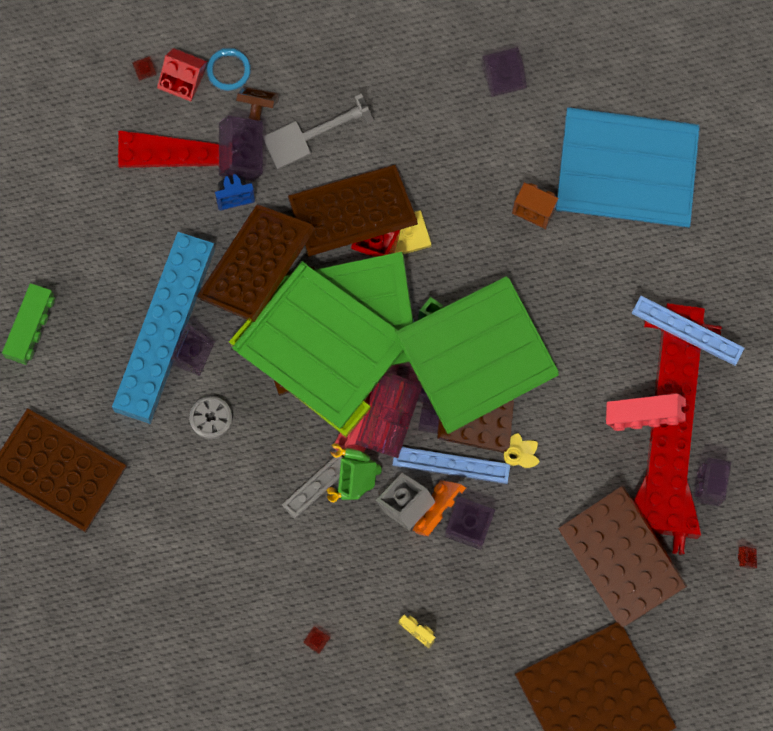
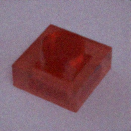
[132,56,156,81]
[738,546,757,569]
[303,626,330,654]

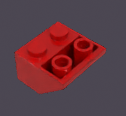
[157,48,207,101]

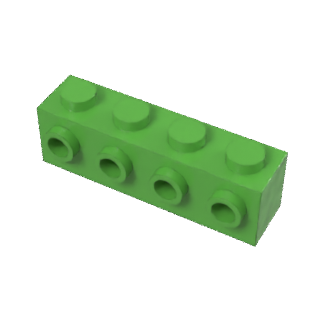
[2,283,55,365]

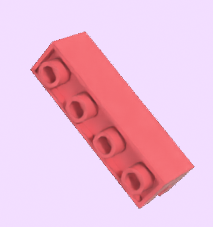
[606,393,686,431]

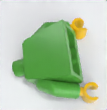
[326,443,381,502]

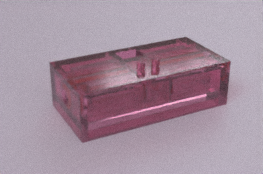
[355,372,422,458]

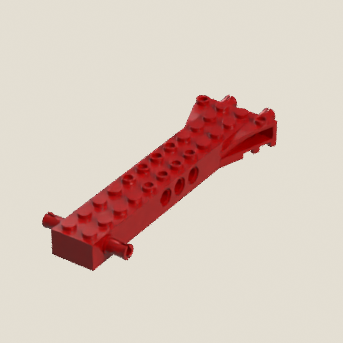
[633,303,722,555]

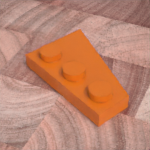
[413,480,466,536]

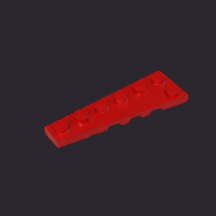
[118,131,231,168]

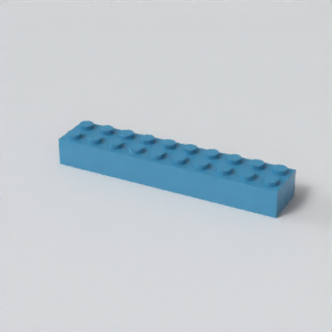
[112,232,215,424]

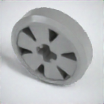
[189,396,232,439]

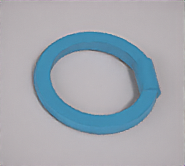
[207,48,251,90]

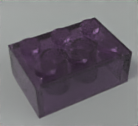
[219,115,263,181]

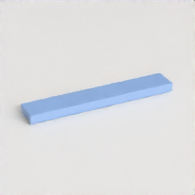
[632,296,744,366]
[392,446,510,484]

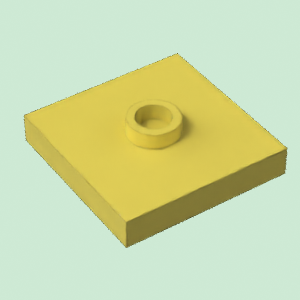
[395,210,431,255]

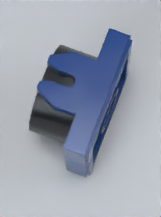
[215,174,255,210]

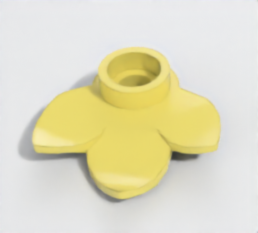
[503,433,540,468]

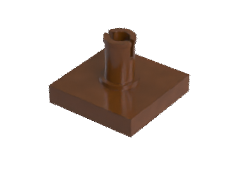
[236,86,280,121]

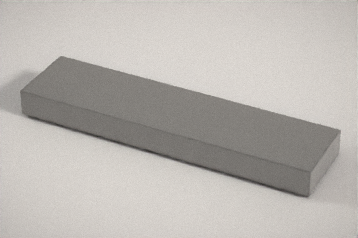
[282,456,343,519]

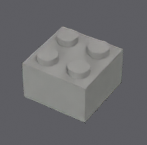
[376,473,435,530]

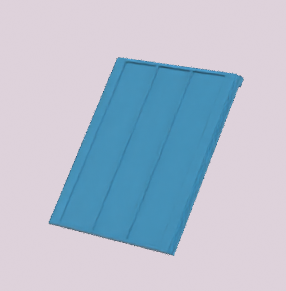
[556,107,699,228]

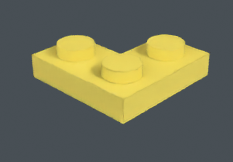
[399,615,435,648]

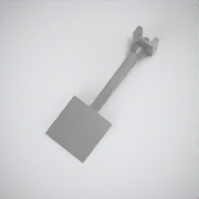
[263,94,374,170]

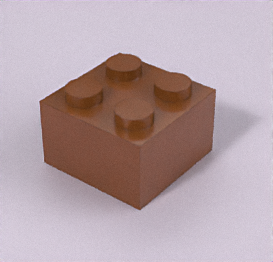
[512,182,559,229]

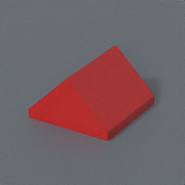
[351,230,401,257]

